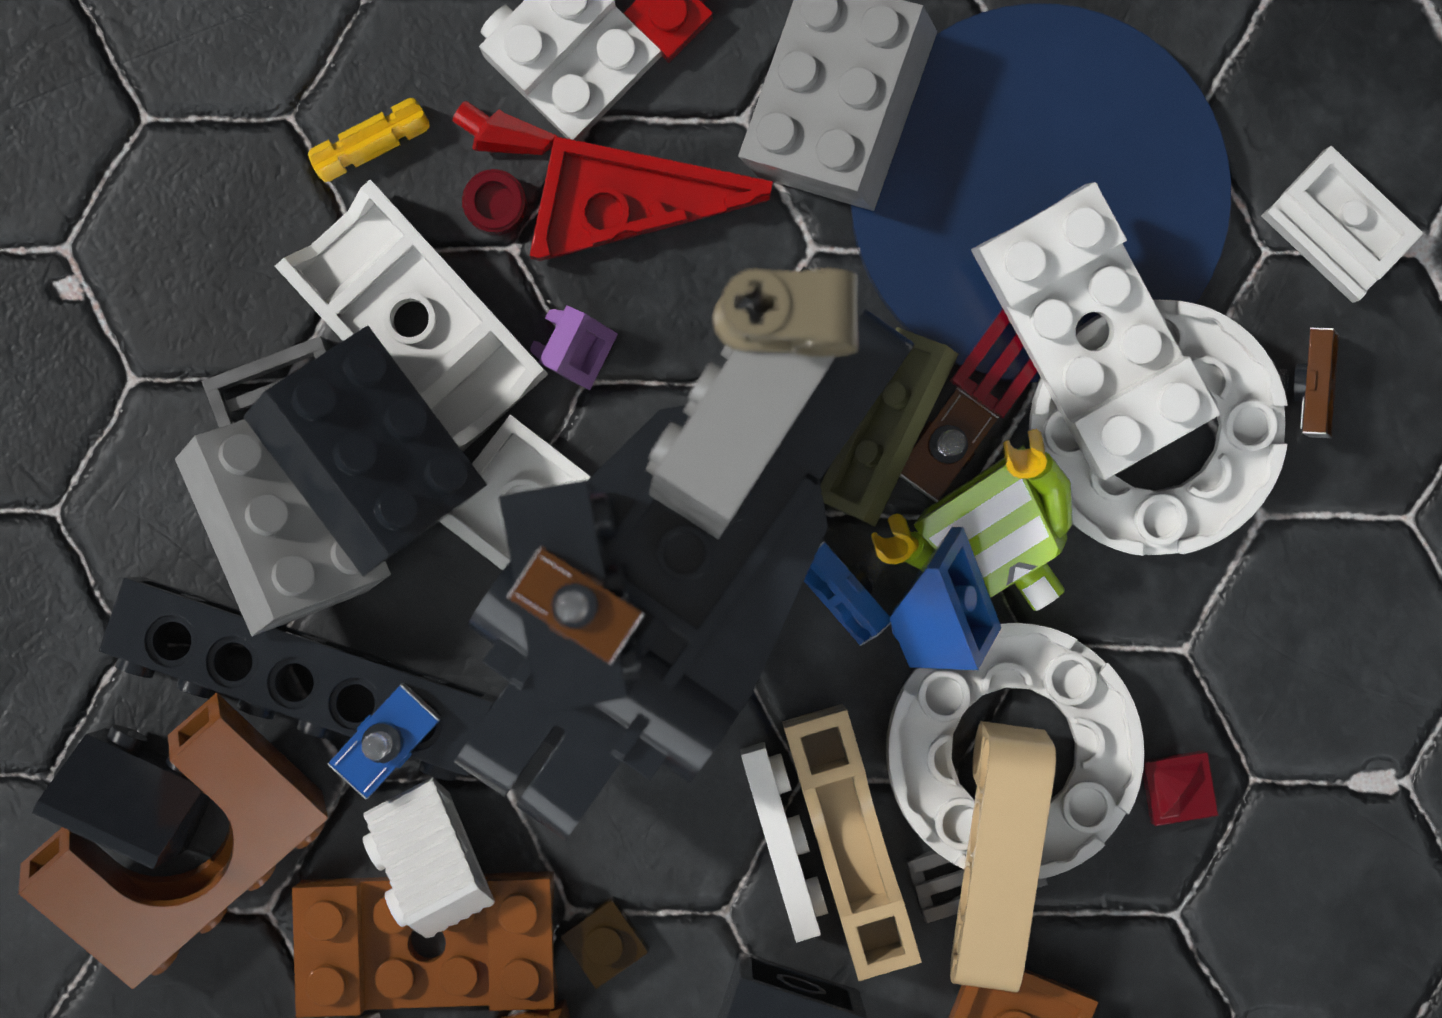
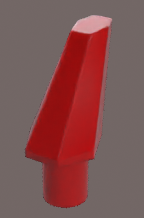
[452,100,558,155]

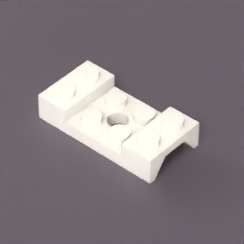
[275,180,548,451]
[971,182,1221,480]

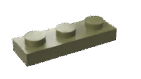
[821,327,958,527]

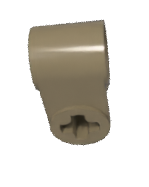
[712,269,858,357]

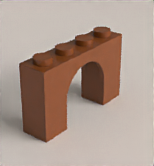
[18,692,328,989]

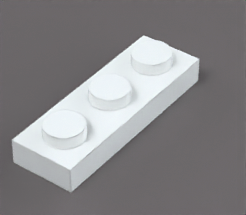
[740,742,828,943]

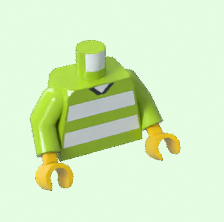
[871,429,1072,611]

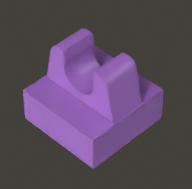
[530,305,618,390]

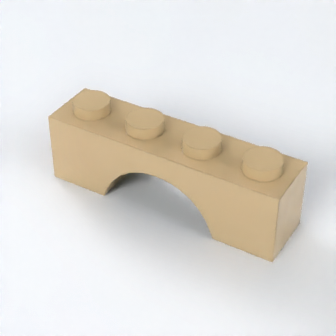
[782,704,922,981]

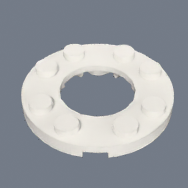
[1029,299,1288,556]
[886,623,1144,879]

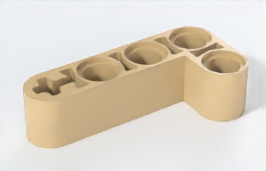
[950,721,1056,992]

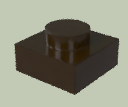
[560,896,649,989]

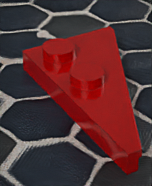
[529,136,773,261]

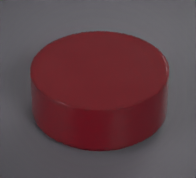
[462,169,527,236]

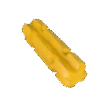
[308,98,430,182]

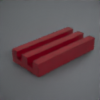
[950,308,1037,419]

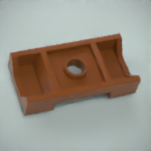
[292,871,558,1018]

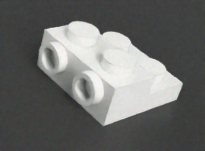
[479,0,661,141]

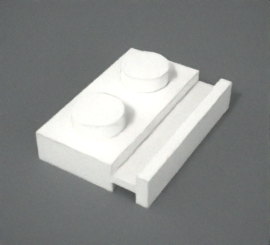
[1261,146,1424,303]

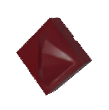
[1143,751,1218,826]

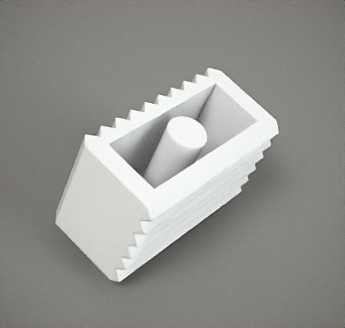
[363,777,495,938]

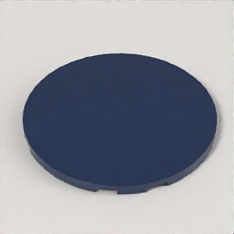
[851,4,1231,383]

